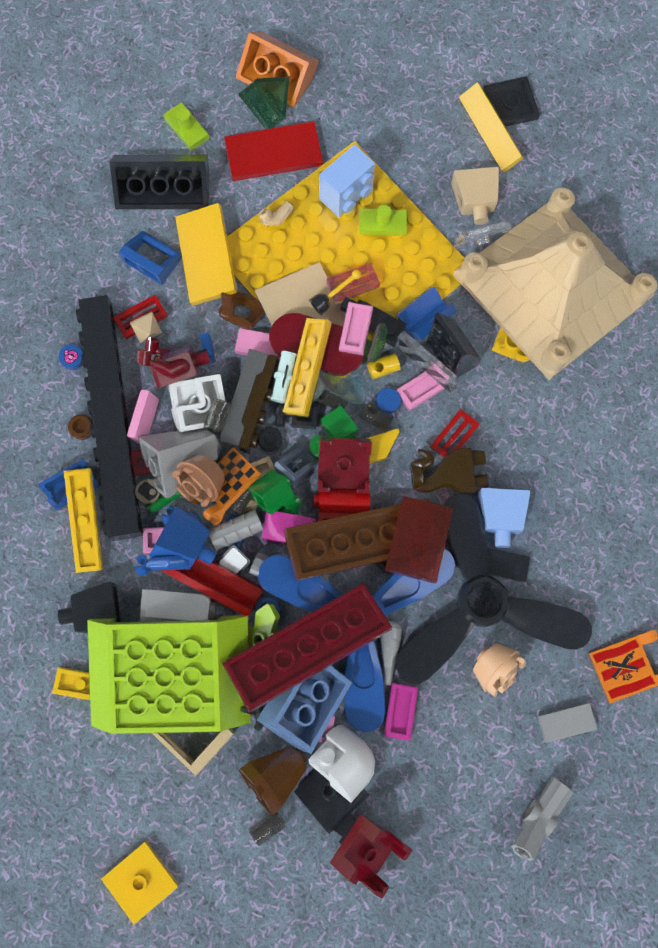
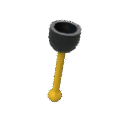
[309,270,361,315]

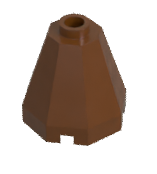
[238,746,307,815]

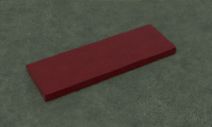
[222,583,392,713]

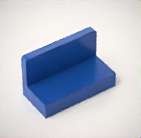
[397,287,457,340]

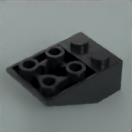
[426,313,481,380]

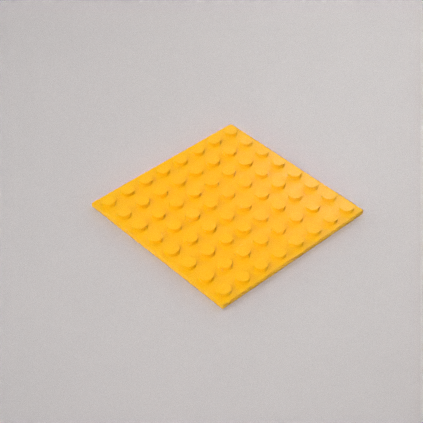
[227,141,464,388]

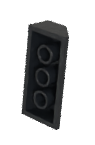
[109,154,209,209]

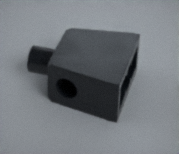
[58,581,121,633]

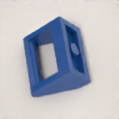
[119,231,182,285]

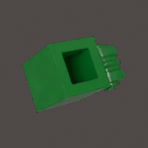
[310,405,358,458]
[248,469,301,515]

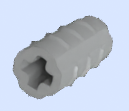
[209,510,263,551]

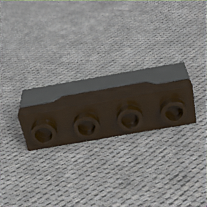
[219,349,279,454]

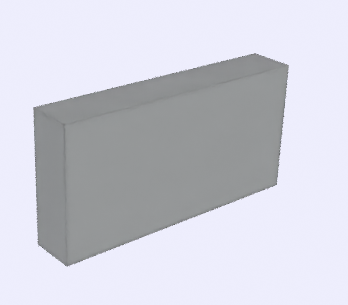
[537,703,597,743]

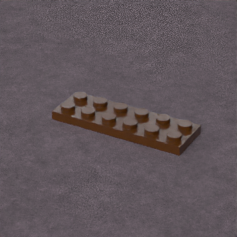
[283,498,443,581]

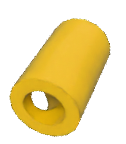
[367,353,400,380]

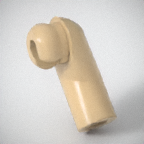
[259,201,294,226]

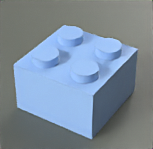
[319,144,375,218]

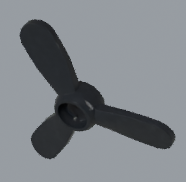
[396,493,592,684]

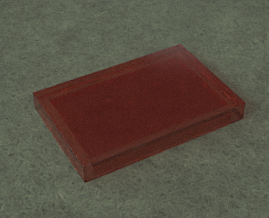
[385,496,453,584]

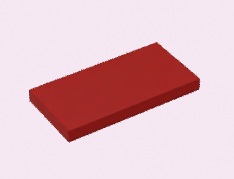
[224,121,323,182]

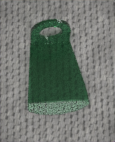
[362,323,387,365]

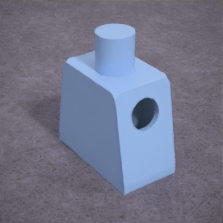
[478,488,530,548]

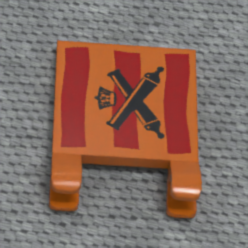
[588,630,658,703]

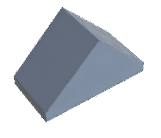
[274,445,319,489]

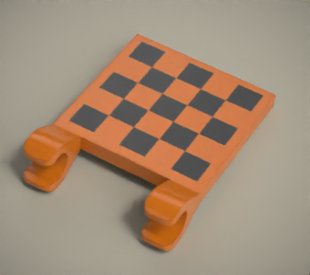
[192,447,261,525]

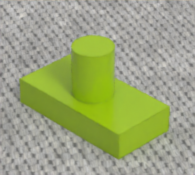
[163,102,209,151]
[359,205,407,236]

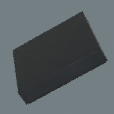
[483,77,540,127]

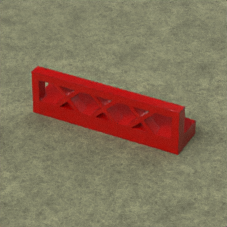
[160,558,264,616]

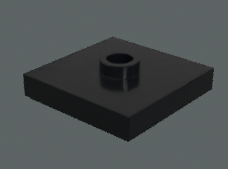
[294,770,369,834]

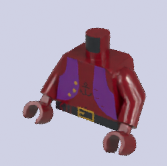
[137,337,211,388]

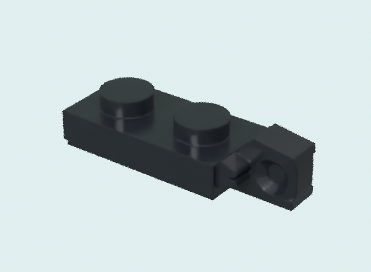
[340,297,407,347]

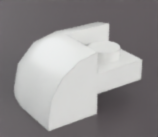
[168,374,225,432]
[308,725,375,802]

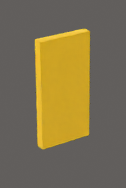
[175,203,237,306]

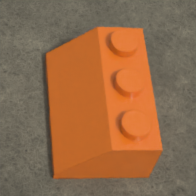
[235,31,319,108]

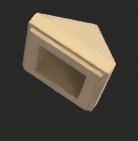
[130,312,162,343]

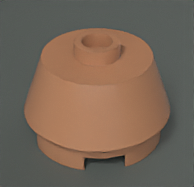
[172,455,225,507]

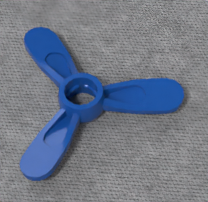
[258,547,455,732]

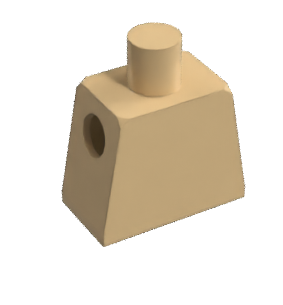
[451,167,499,225]

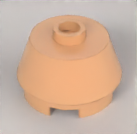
[473,643,526,697]

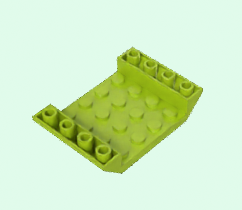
[87,615,251,734]

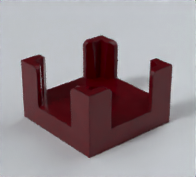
[318,437,372,494]
[330,814,413,899]

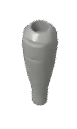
[380,621,402,685]

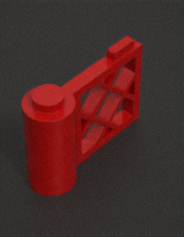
[314,489,370,566]

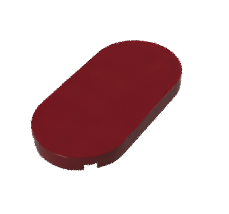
[269,313,365,376]

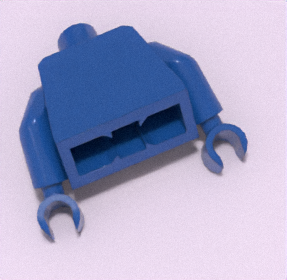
[134,506,217,576]

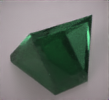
[238,76,290,129]

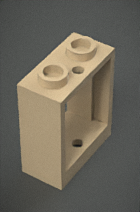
[152,729,235,776]

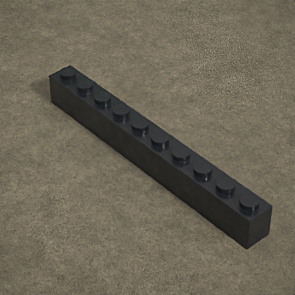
[76,295,143,541]

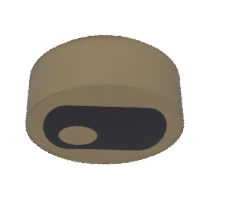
[135,479,161,505]

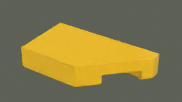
[366,429,399,465]

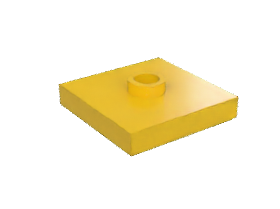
[101,840,179,924]

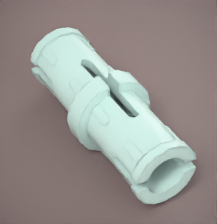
[271,351,297,403]

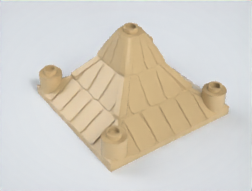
[453,188,658,380]

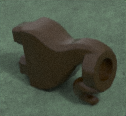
[410,448,489,494]

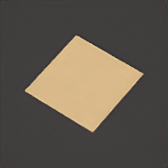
[255,262,346,326]

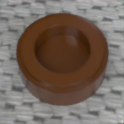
[68,415,93,440]

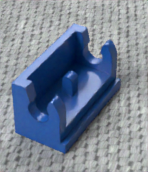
[38,459,100,511]

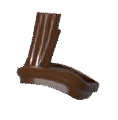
[219,292,264,330]

